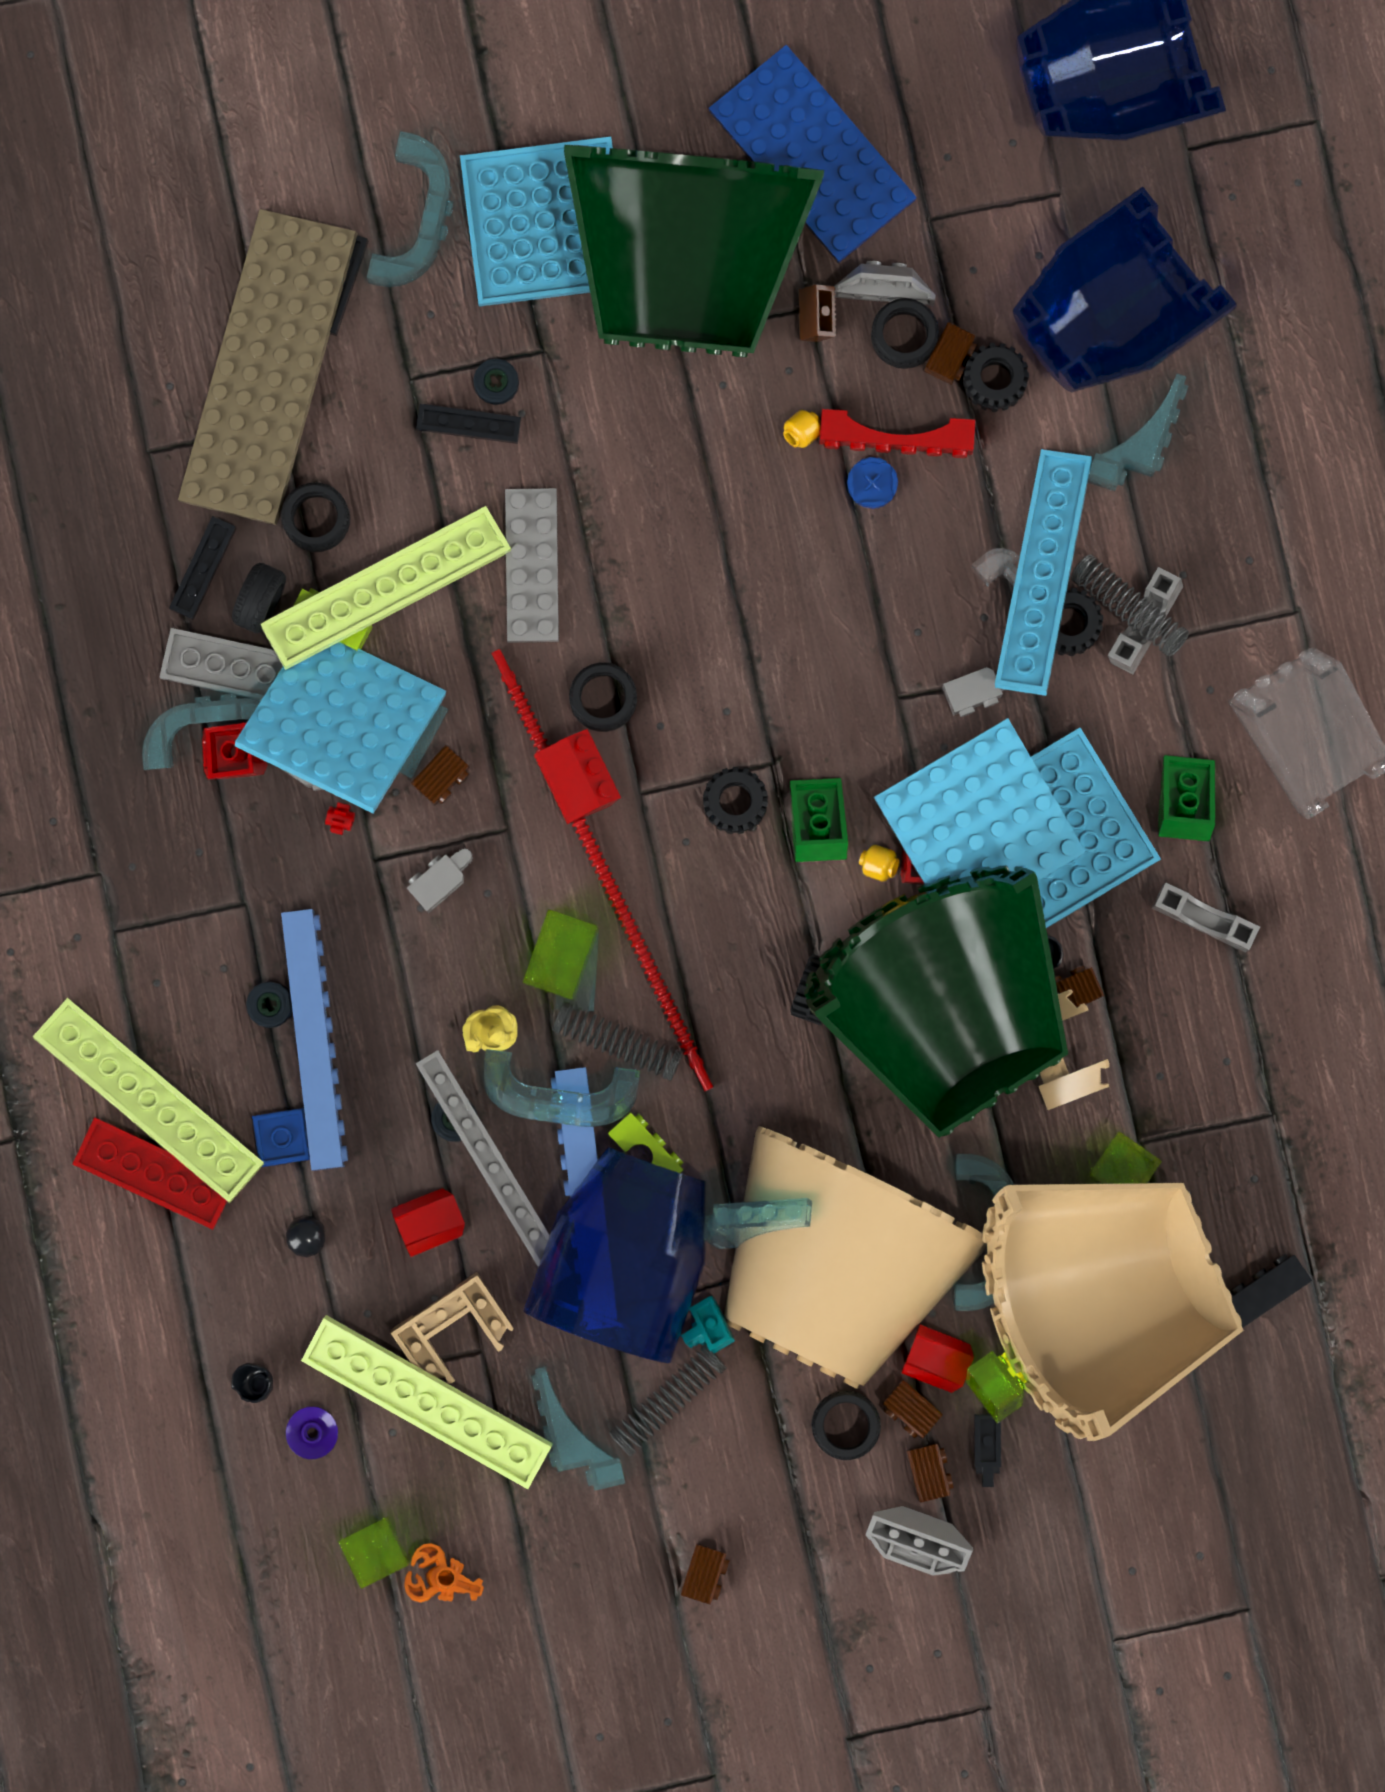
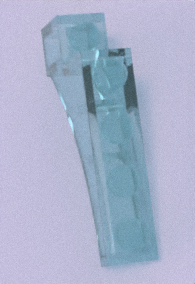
[1088,374,1188,491]
[703,1198,812,1249]
[531,1367,626,1491]

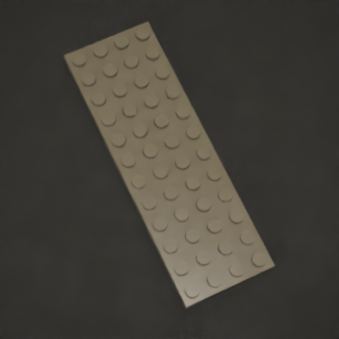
[178,209,358,525]

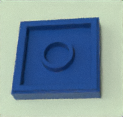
[252,1108,310,1167]

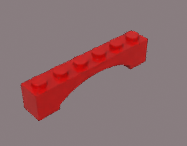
[819,409,976,458]

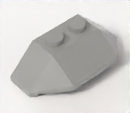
[834,261,936,306]
[865,1506,973,1576]

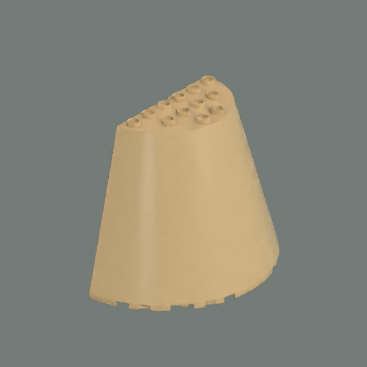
[724,1126,987,1389]
[982,1183,1244,1441]

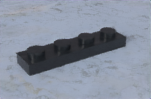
[330,236,369,336]
[416,404,521,444]
[169,516,237,620]

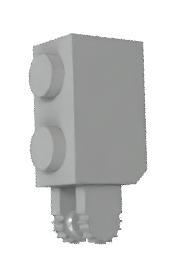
[942,667,1006,717]
[407,849,473,914]

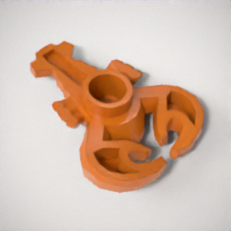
[404,1543,484,1603]

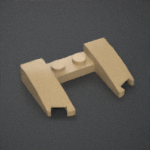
[1038,990,1109,1110]
[391,1272,514,1384]

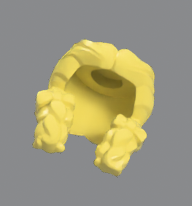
[463,1005,518,1053]

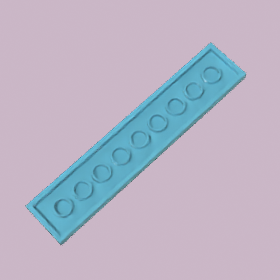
[995,449,1092,696]

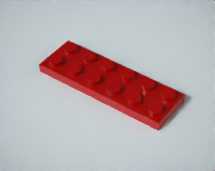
[72,1117,227,1230]

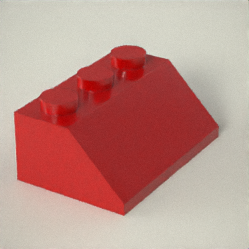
[534,729,621,824]

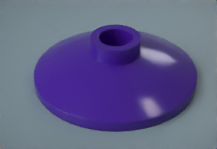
[286,1407,338,1459]

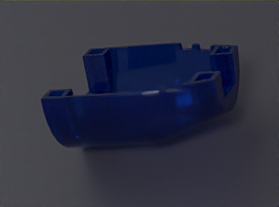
[1017,0,1226,141]
[1012,187,1237,392]
[523,1147,706,1363]

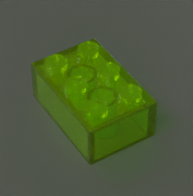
[523,909,599,1002]

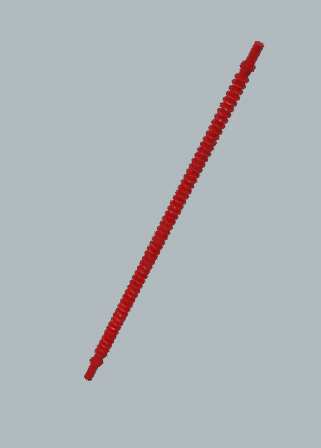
[491,649,714,1092]

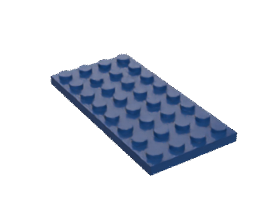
[709,45,917,264]

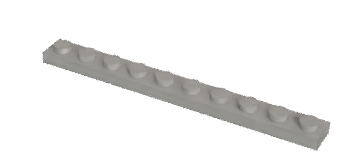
[416,1050,572,1286]

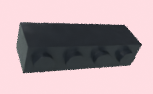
[1230,1253,1312,1328]

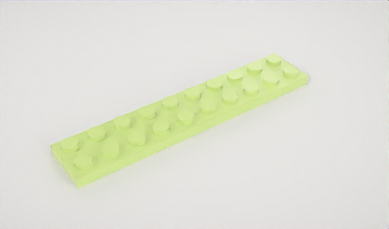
[261,506,511,670]
[33,998,264,1203]
[301,1315,553,1489]

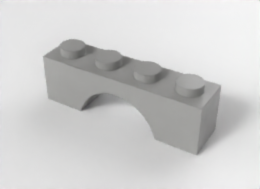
[1108,567,1183,674]
[1152,883,1260,953]

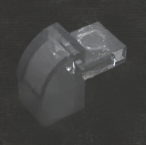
[971,548,1020,588]

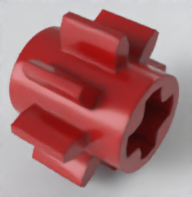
[325,802,355,835]

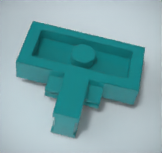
[681,1296,735,1353]

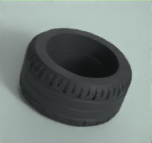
[871,299,939,369]
[281,482,350,552]
[232,563,286,633]
[569,662,637,732]
[812,1391,881,1460]

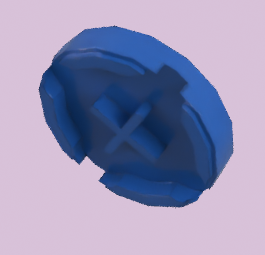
[847,457,898,509]

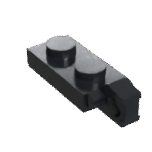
[974,1414,1001,1487]

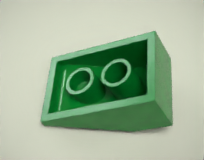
[1158,755,1215,842]
[790,778,848,862]

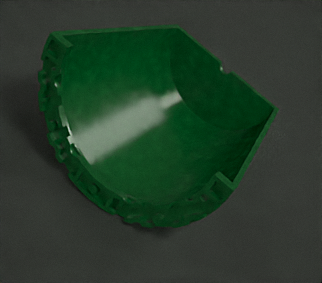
[564,145,824,357]
[804,865,1068,1138]

